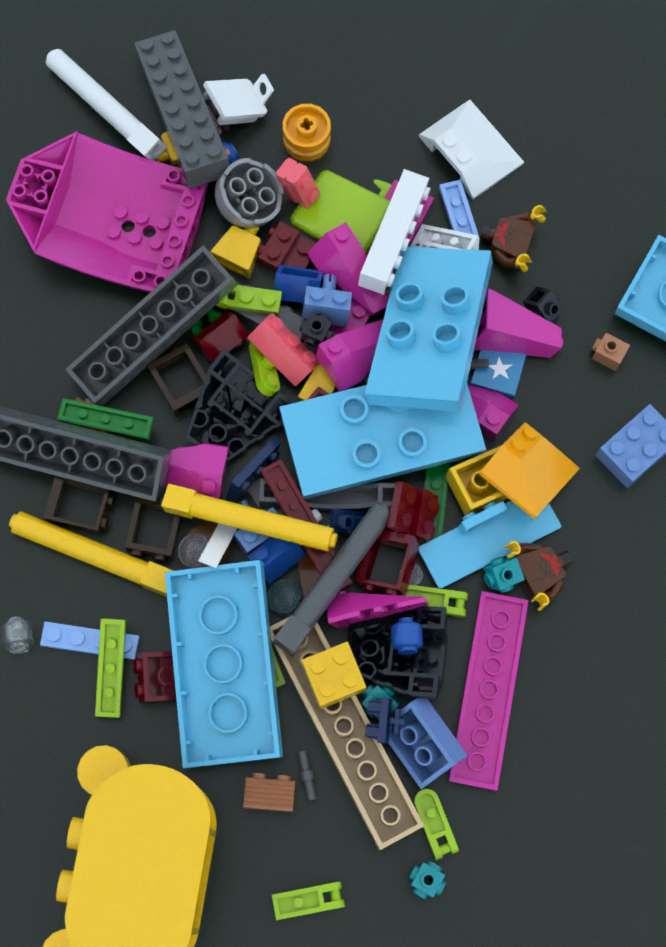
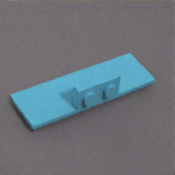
[418,501,561,589]

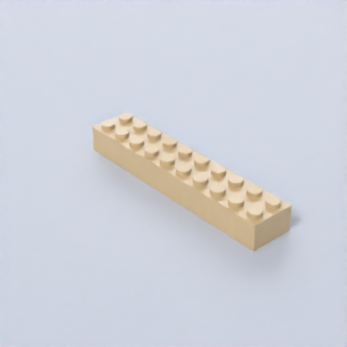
[270,617,424,851]

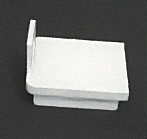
[203,74,274,125]

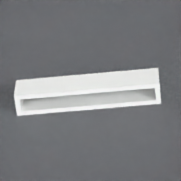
[358,169,431,295]

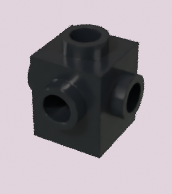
[523,286,564,323]
[299,312,334,349]

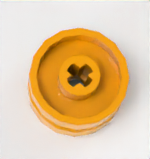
[283,104,331,161]

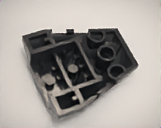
[185,349,293,462]
[347,606,448,699]

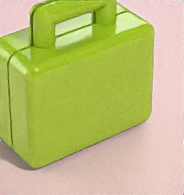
[290,170,391,256]

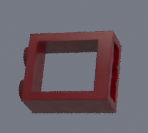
[355,530,420,596]

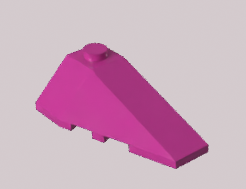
[307,222,389,315]
[316,319,383,391]
[467,384,519,442]
[165,443,229,499]
[327,591,429,629]

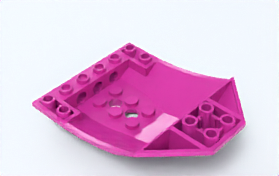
[6,131,208,292]

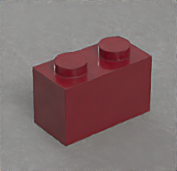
[191,311,249,362]

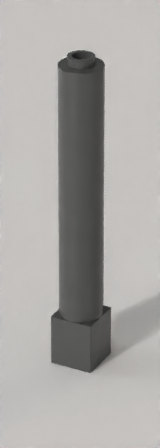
[273,503,390,657]

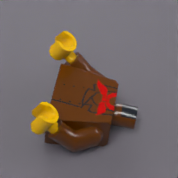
[480,205,547,272]
[503,541,573,611]

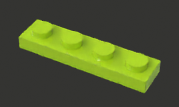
[95,618,126,718]

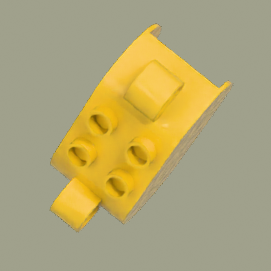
[43,745,217,947]

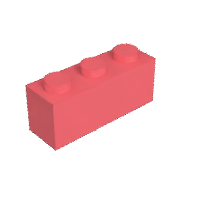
[247,313,319,387]

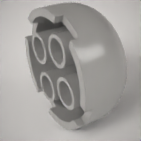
[215,158,284,228]

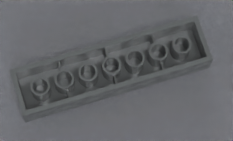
[134,30,231,189]
[65,245,239,406]
[0,406,172,502]

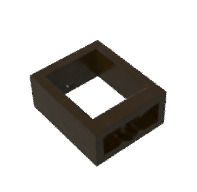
[147,344,206,417]
[43,476,115,536]
[125,497,183,563]

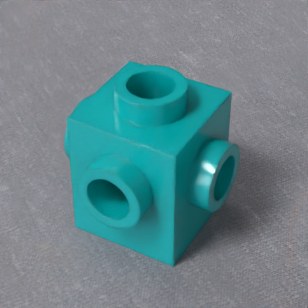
[483,556,525,593]
[361,684,400,719]
[409,861,446,900]

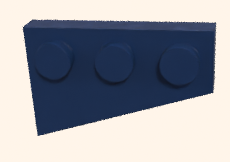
[225,437,281,503]

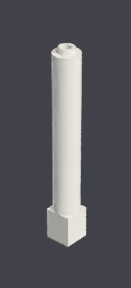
[46,49,168,161]

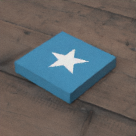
[471,350,526,398]

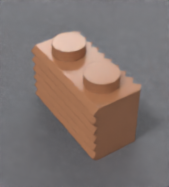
[243,773,295,812]

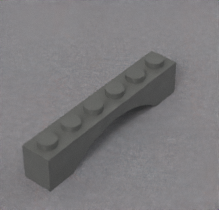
[259,479,395,512]

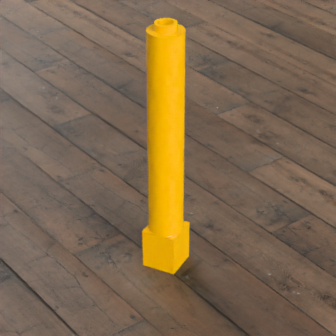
[161,483,338,552]
[9,511,173,597]

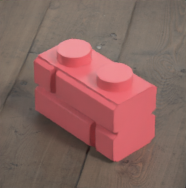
[276,158,320,208]

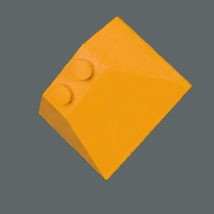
[479,422,580,519]

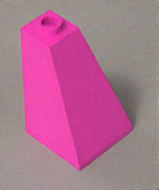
[474,289,563,358]

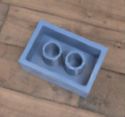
[595,404,666,489]
[389,698,468,789]

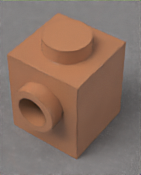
[591,333,630,371]

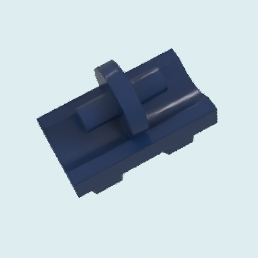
[329,508,367,534]
[365,697,407,744]

